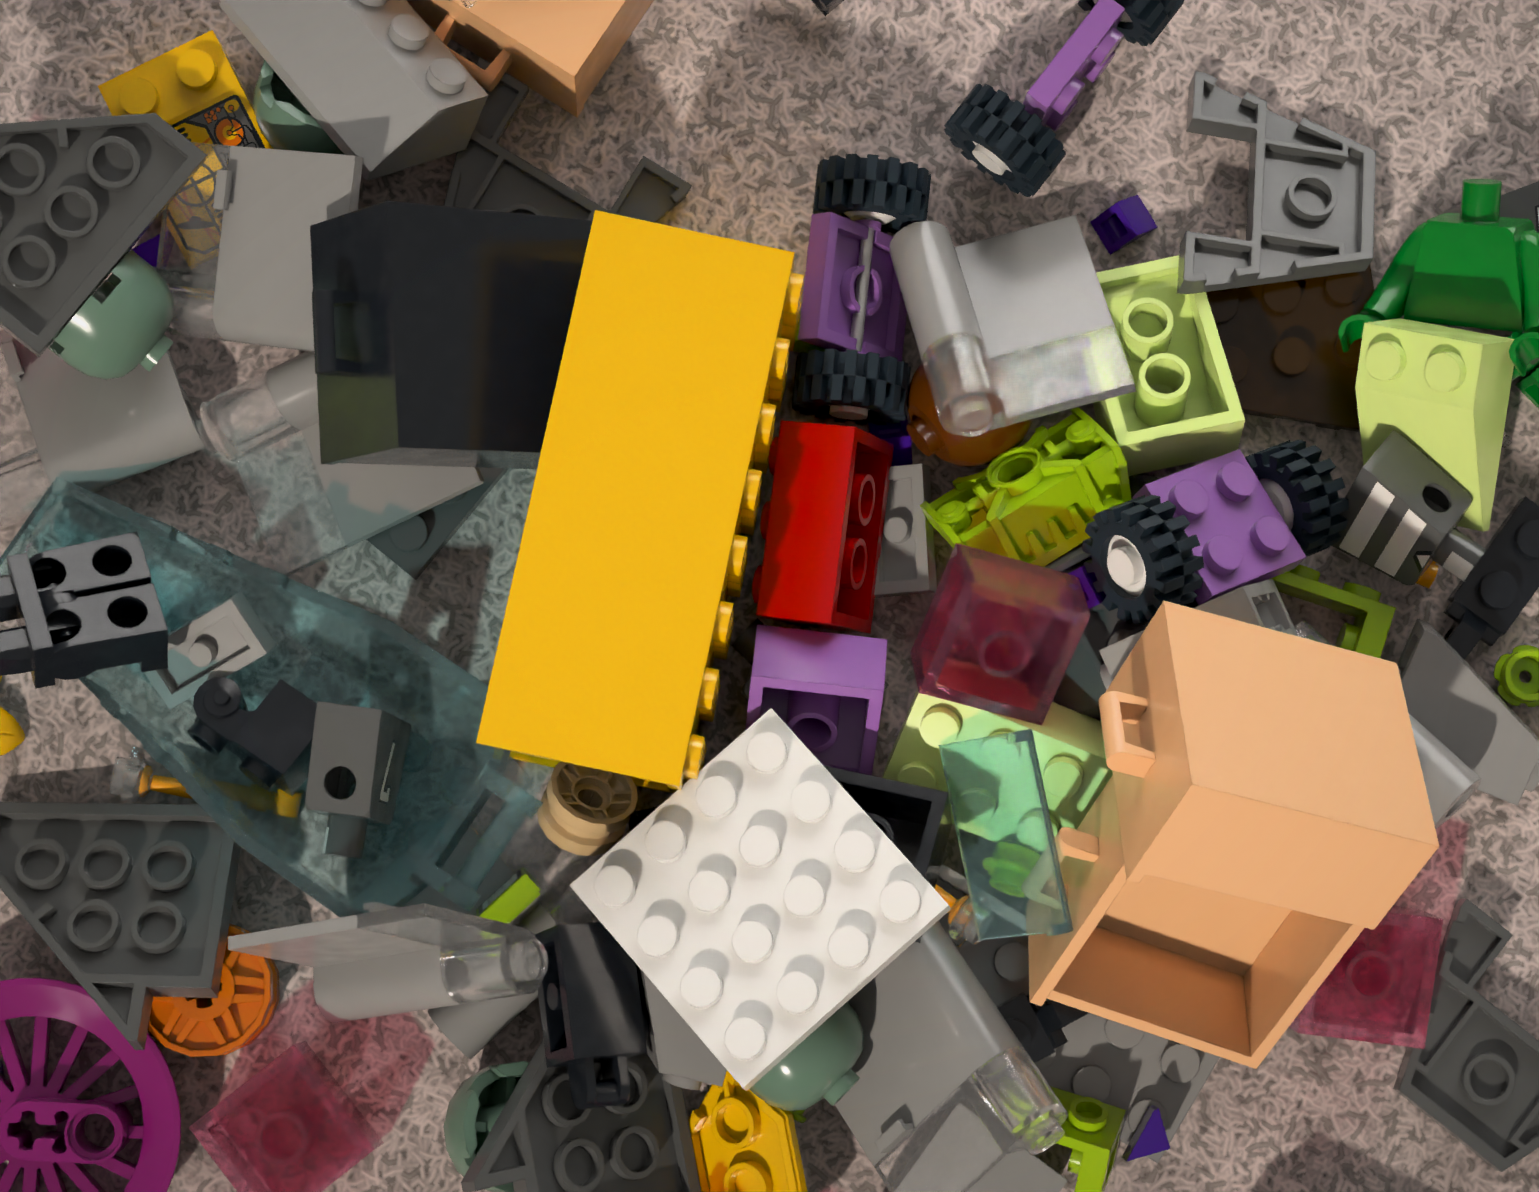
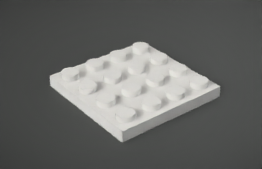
[569,708,951,1091]

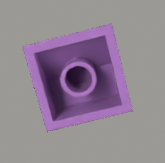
[745,625,888,776]

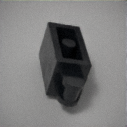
[531,922,649,1109]

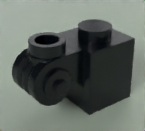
[187,677,317,797]

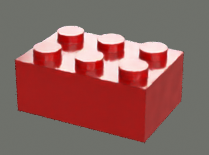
[752,420,894,634]

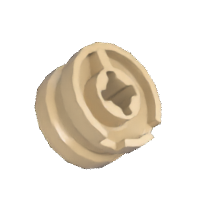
[537,762,638,856]

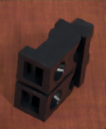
[0,531,168,689]

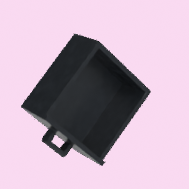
[310,200,592,469]

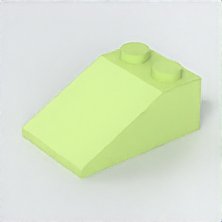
[1083,255,1245,476]
[1355,318,1515,532]

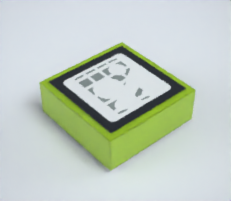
[476,867,541,935]

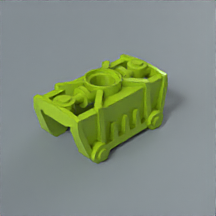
[920,407,1131,596]

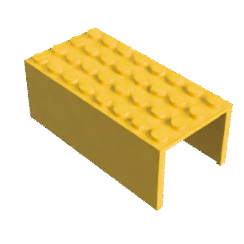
[476,210,805,794]

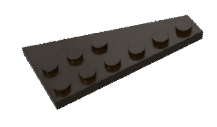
[1034,264,1374,432]

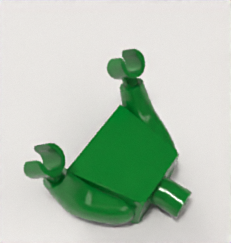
[1338,179,1539,377]

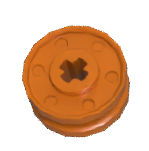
[148,923,280,1057]

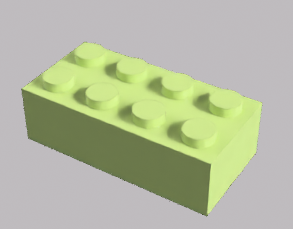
[882,654,1113,855]

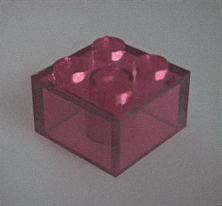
[910,543,1091,725]
[1289,905,1443,1049]
[188,1041,384,1192]

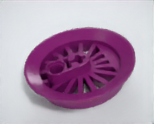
[0,978,181,1192]

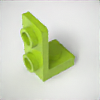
[1268,564,1396,658]
[984,1074,1126,1192]

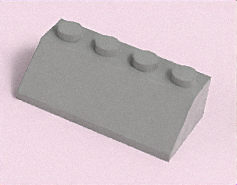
[219,0,488,181]

